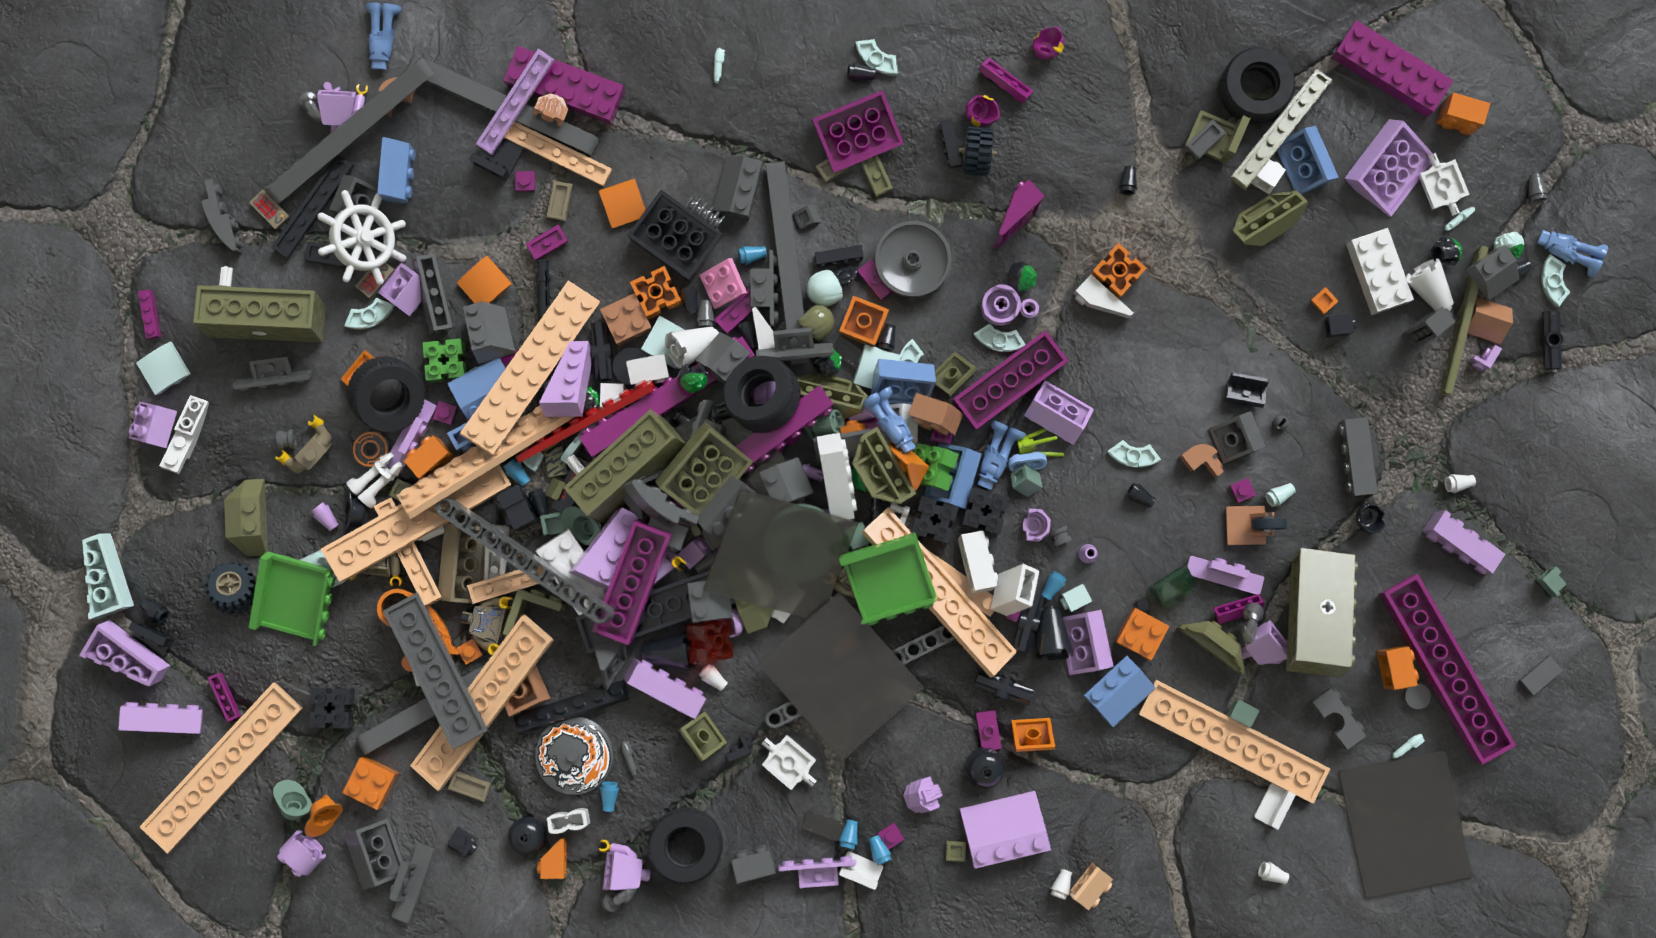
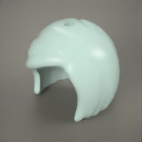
[806,270,843,307]

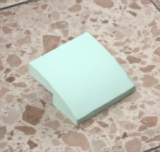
[641,316,684,369]
[137,342,190,395]
[853,344,901,389]

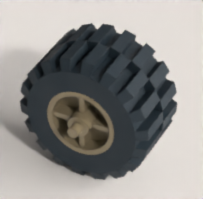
[959,127,997,177]
[205,561,256,615]

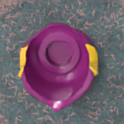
[1032,27,1065,60]
[965,95,1000,127]

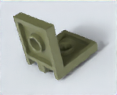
[1185,110,1250,164]
[503,589,567,635]

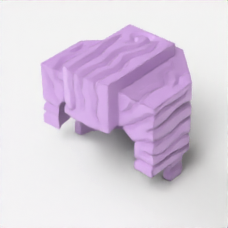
[1022,509,1051,542]
[903,777,942,813]

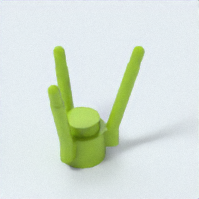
[1017,428,1064,457]

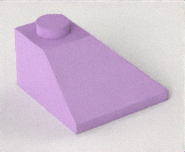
[378,263,421,316]

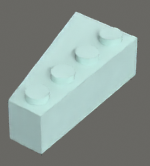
[82,533,134,620]

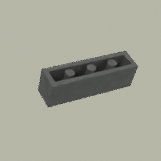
[412,253,452,335]
[1403,307,1456,347]
[1338,417,1378,497]

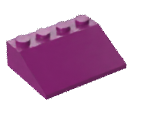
[811,90,904,173]
[993,180,1045,250]

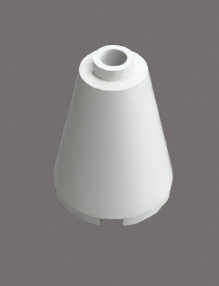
[1406,259,1454,310]
[665,327,719,369]

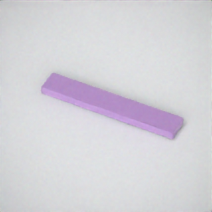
[476,49,555,155]

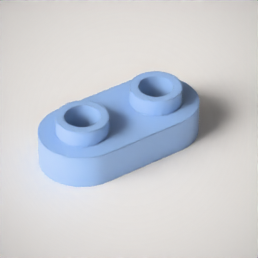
[1008,452,1047,472]

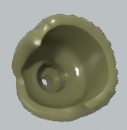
[797,304,835,341]

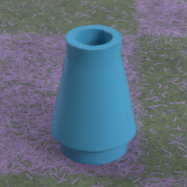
[738,246,767,265]
[503,458,530,487]
[1041,571,1067,600]
[600,782,619,812]
[839,820,858,849]
[868,835,892,866]

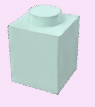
[1060,584,1092,612]

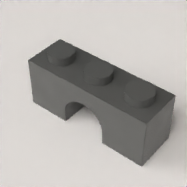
[1309,688,1366,750]

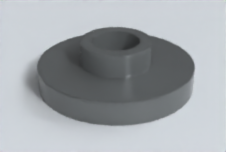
[1404,683,1431,709]

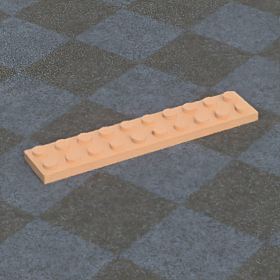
[460,280,600,456]
[397,406,574,519]
[321,464,512,583]
[861,507,1017,678]
[410,615,554,791]
[1138,680,1330,804]
[140,682,303,853]

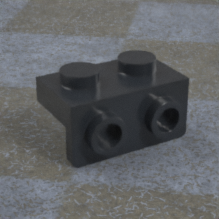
[1225,372,1269,408]

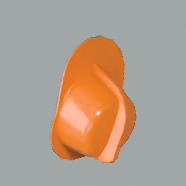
[304,795,343,837]

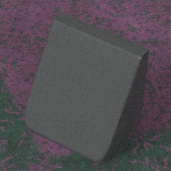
[793,205,821,230]

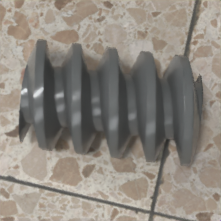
[685,195,726,230]

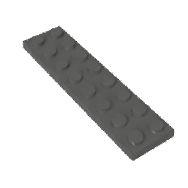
[383,592,489,750]

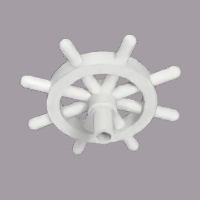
[318,190,406,285]

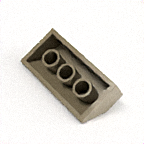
[438,524,485,604]

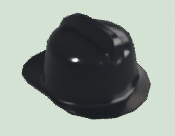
[344,486,368,532]

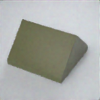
[935,352,977,399]
[679,712,727,762]

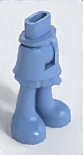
[366,3,402,70]
[1537,230,1608,279]
[862,387,916,454]
[978,420,1026,490]

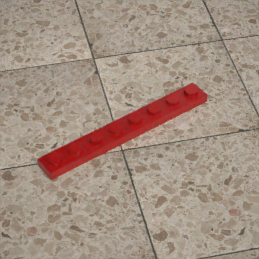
[515,380,655,463]

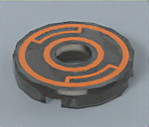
[351,430,391,469]

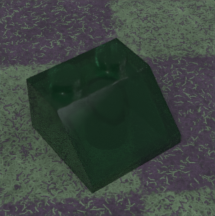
[1148,565,1196,608]

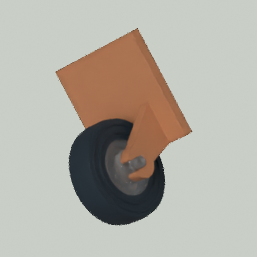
[1226,506,1287,545]

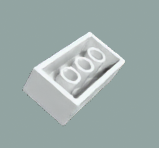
[1346,228,1414,315]
[817,433,857,522]
[536,528,608,616]

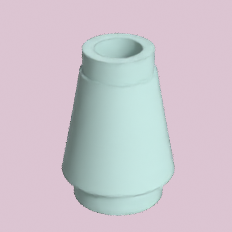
[1265,483,1296,507]

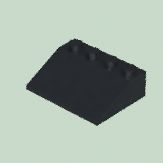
[627,190,723,283]

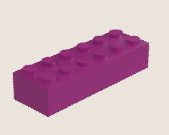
[1331,20,1454,117]
[504,46,626,125]
[952,330,1069,431]
[592,520,673,645]

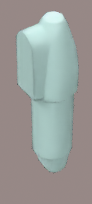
[714,48,725,84]
[1445,207,1475,231]
[1393,734,1425,758]

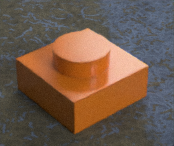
[1310,287,1338,315]
[840,420,866,434]
[457,639,484,665]

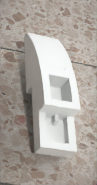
[159,395,209,474]

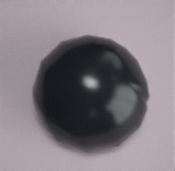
[1356,503,1386,534]

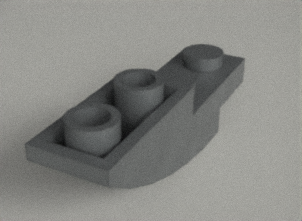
[201,179,243,254]
[624,479,699,527]

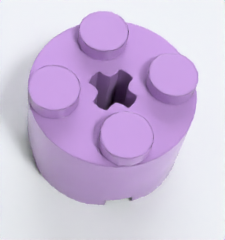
[981,285,1021,326]
[277,830,326,877]

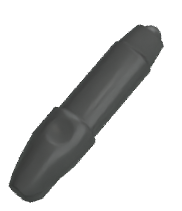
[621,740,637,777]

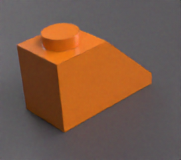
[537,837,567,879]

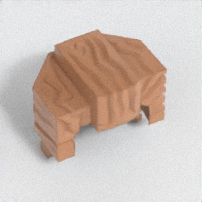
[532,94,568,127]

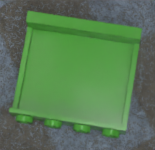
[839,532,938,625]
[249,551,335,646]

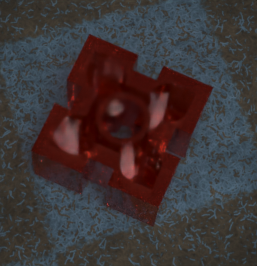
[687,618,733,665]

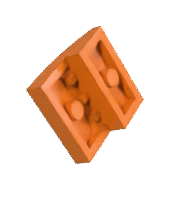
[599,178,646,228]
[457,256,512,304]

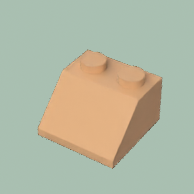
[1069,862,1113,910]

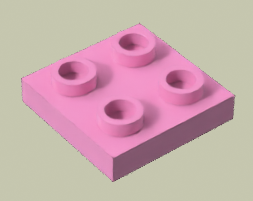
[700,258,747,309]

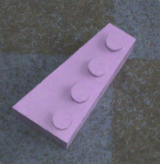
[539,341,592,417]
[569,508,638,588]
[1422,510,1505,575]
[79,620,170,686]
[623,658,706,719]
[118,702,203,734]

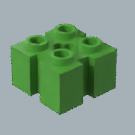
[423,339,468,383]
[913,443,959,491]

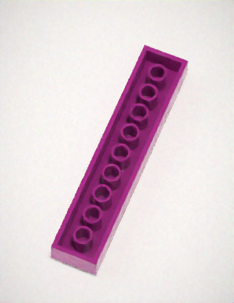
[1378,574,1516,765]

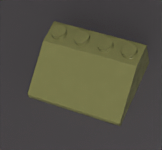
[655,422,753,516]

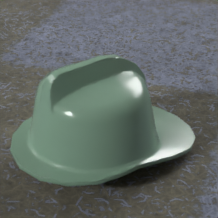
[561,506,602,546]
[273,780,312,822]

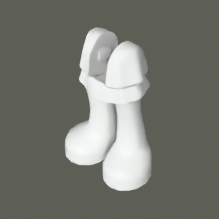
[347,453,403,509]

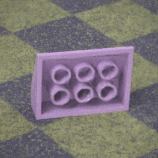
[1344,119,1433,216]
[960,791,1051,868]

